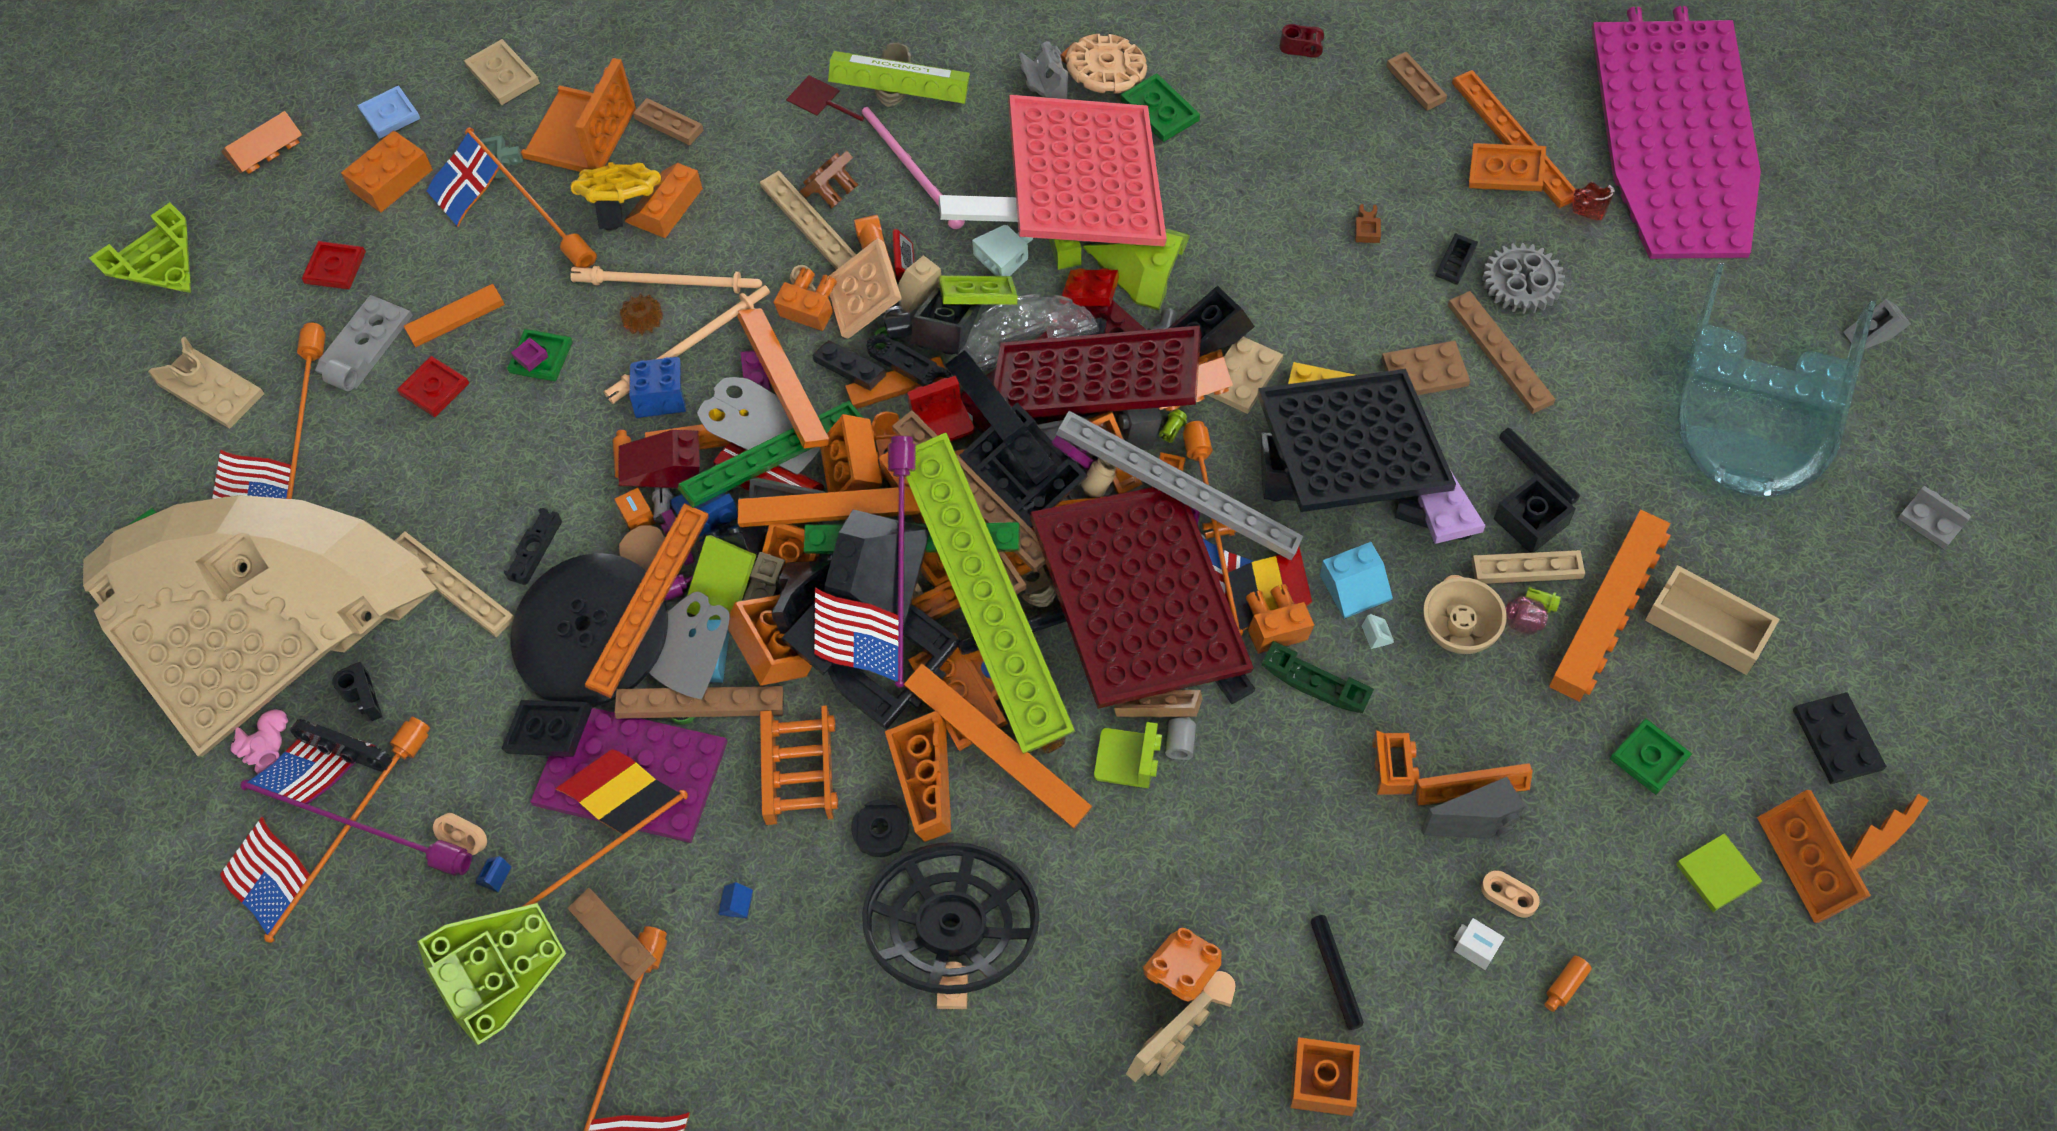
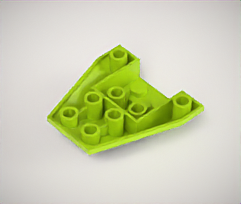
[417,903,566,1045]

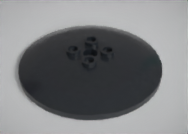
[510,553,668,706]

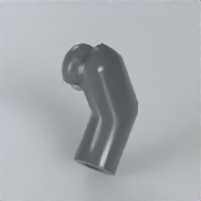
[1148,308,1177,330]

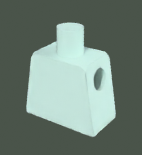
[972,225,1033,276]

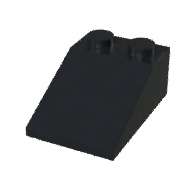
[1169,285,1255,356]
[911,287,981,355]
[1261,433,1296,502]

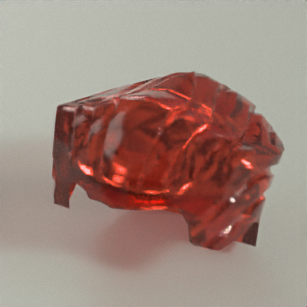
[1573,182,1615,220]

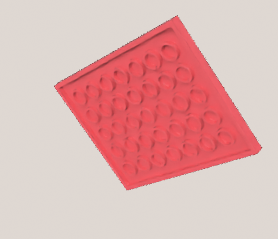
[1008,95,1167,246]

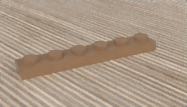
[1448,291,1555,414]
[615,686,783,719]

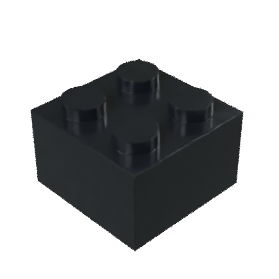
[1494,474,1576,553]

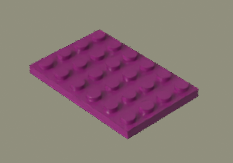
[530,708,728,843]

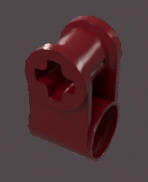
[1279,24,1324,58]

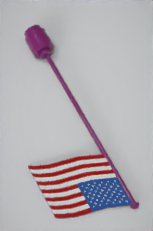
[814,436,916,688]
[240,737,472,876]

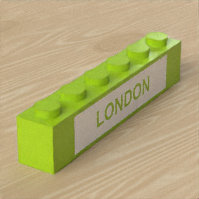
[828,51,970,104]

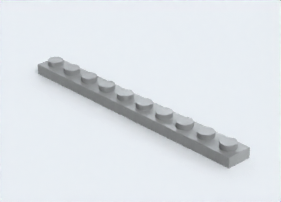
[1056,411,1303,560]

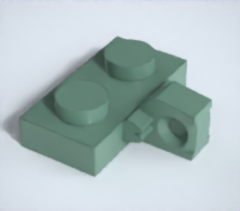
[480,135,523,179]

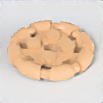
[1066,34,1147,94]

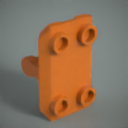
[1143,928,1222,1002]

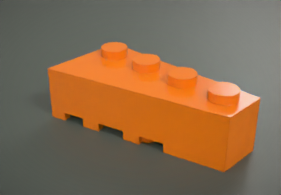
[885,711,951,842]

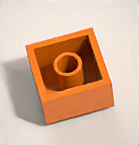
[1290,1037,1360,1116]

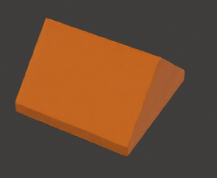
[762,524,820,570]

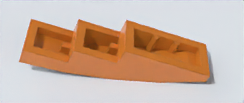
[1849,794,1929,872]

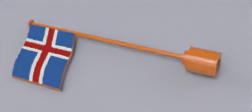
[427,127,597,268]

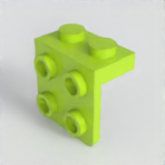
[1094,722,1162,789]

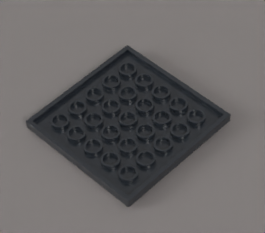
[1257,369,1456,512]

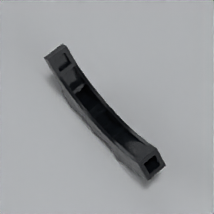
[772,523,921,634]

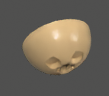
[1423,577,1507,654]

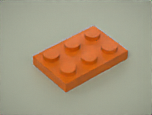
[1469,143,1546,191]

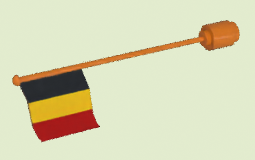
[1183,421,1312,636]
[523,749,688,906]

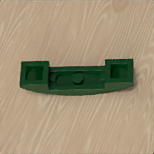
[1262,641,1374,714]

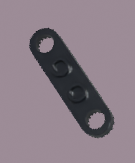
[866,333,952,387]
[290,719,392,772]

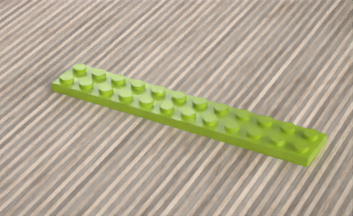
[906,433,1076,754]

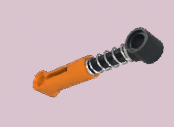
[854,214,912,340]

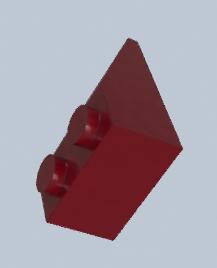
[618,429,700,488]

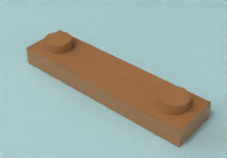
[568,888,657,981]

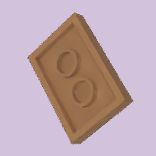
[1381,341,1470,395]

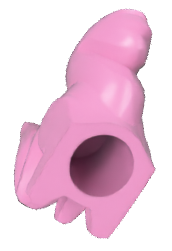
[231,709,288,774]

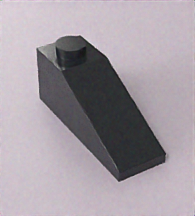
[595,201,623,230]

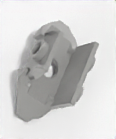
[1019,41,1068,99]

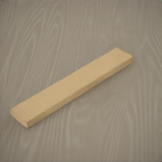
[760,171,856,270]
[395,531,514,637]

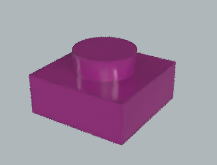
[511,338,549,372]

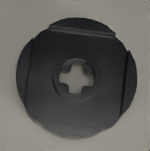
[851,799,909,857]

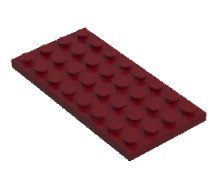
[993,326,1201,417]

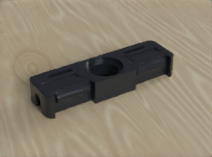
[504,508,562,585]

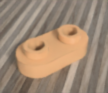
[433,813,487,855]
[1481,871,1540,918]

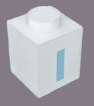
[1454,918,1505,970]

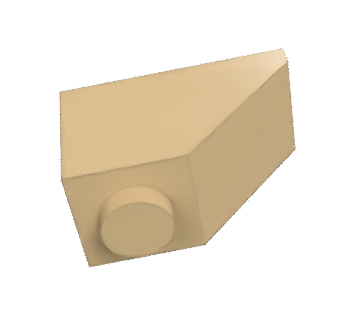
[898,255,941,313]

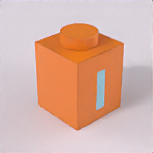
[614,488,656,531]

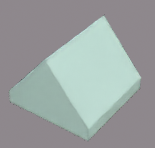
[1362,614,1394,649]

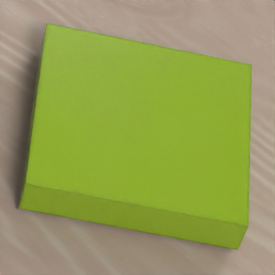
[1676,833,1762,912]

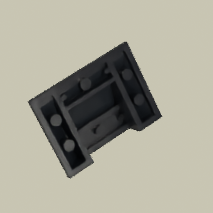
[959,402,1088,528]
[825,509,930,633]

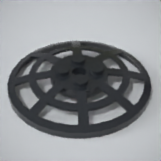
[862,842,1040,994]

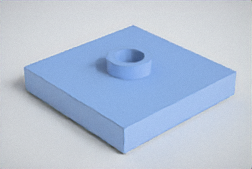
[357,85,421,139]

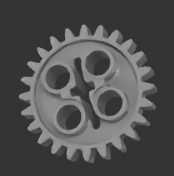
[1482,243,1565,314]

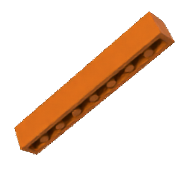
[1549,509,1671,702]

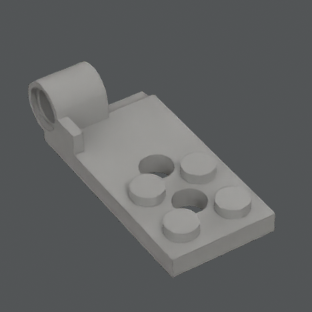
[315,295,413,391]

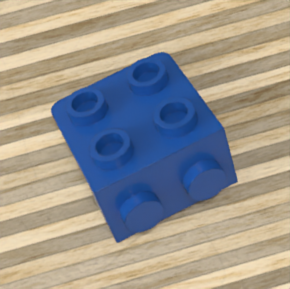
[629,357,686,418]
[671,492,738,538]

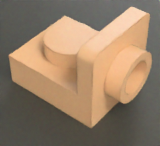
[937,962,969,1009]

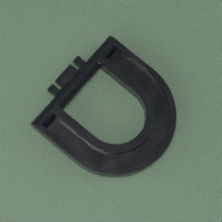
[828,604,960,730]

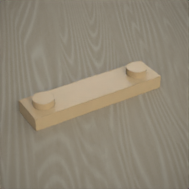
[1472,550,1585,584]

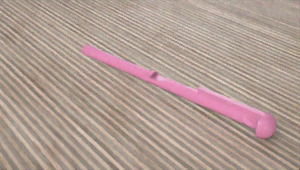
[862,107,965,229]

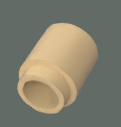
[1081,458,1116,498]

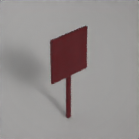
[786,75,864,121]

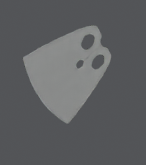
[649,592,730,700]

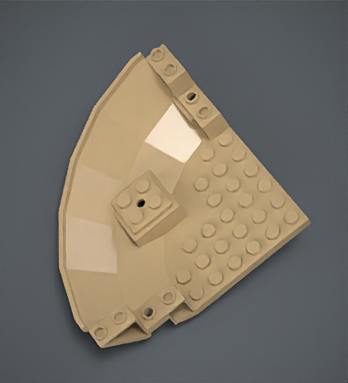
[83,495,437,757]

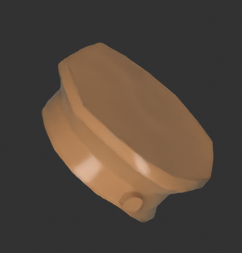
[619,525,665,572]

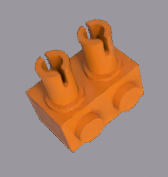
[774,267,837,331]
[1246,584,1314,654]

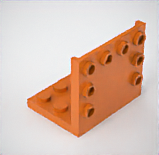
[521,58,636,172]

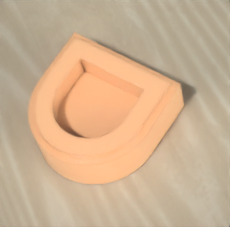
[1204,971,1235,1007]

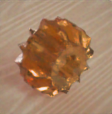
[620,293,663,336]

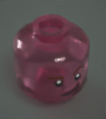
[1505,596,1548,635]

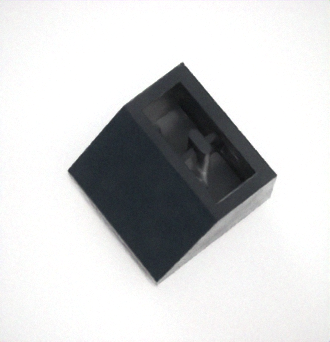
[696,522,765,561]

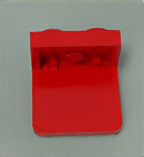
[907,376,974,441]

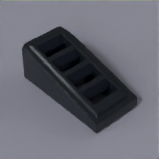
[1435,233,1478,285]

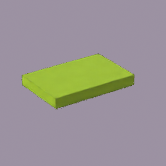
[939,276,1018,305]
[687,535,756,620]

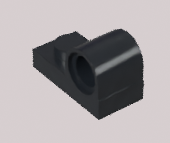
[332,662,383,721]

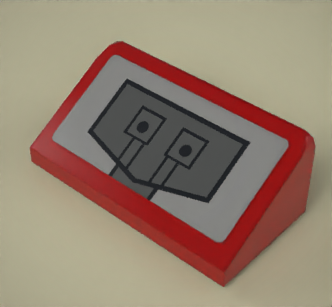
[893,229,914,282]

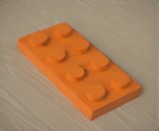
[1757,790,1871,923]

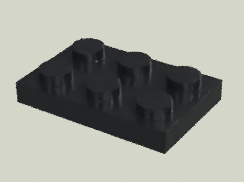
[1793,692,1887,784]
[501,700,593,757]

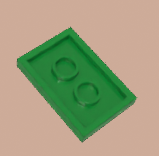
[1121,73,1200,142]

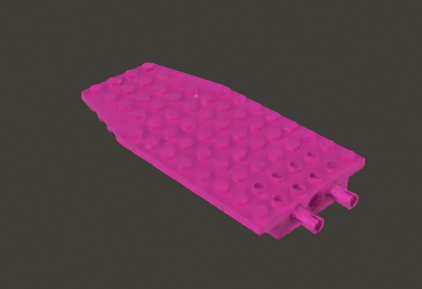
[1591,6,1761,259]

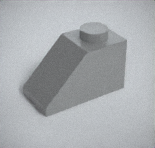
[1843,299,1911,351]

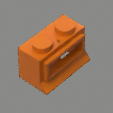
[1372,730,1419,795]

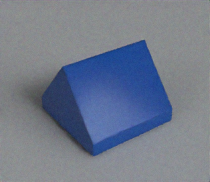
[476,856,512,892]
[718,882,753,918]

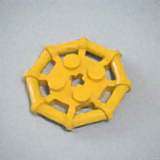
[570,162,661,203]

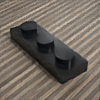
[812,340,886,391]

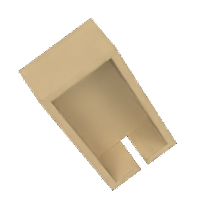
[1645,565,1780,675]

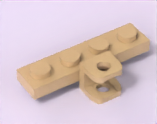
[1126,991,1212,1082]

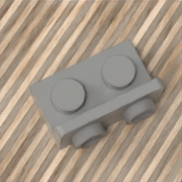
[1897,486,1971,550]

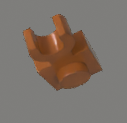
[1355,204,1381,243]

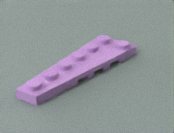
[1418,470,1485,544]

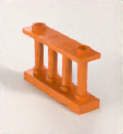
[760,705,838,825]

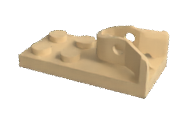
[148,337,264,429]

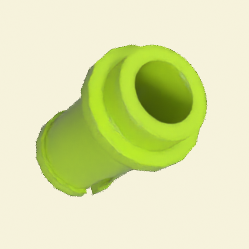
[1159,409,1187,443]
[1524,587,1561,613]

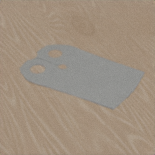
[697,377,820,475]

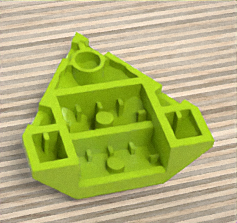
[89,202,191,293]
[1083,229,1190,310]

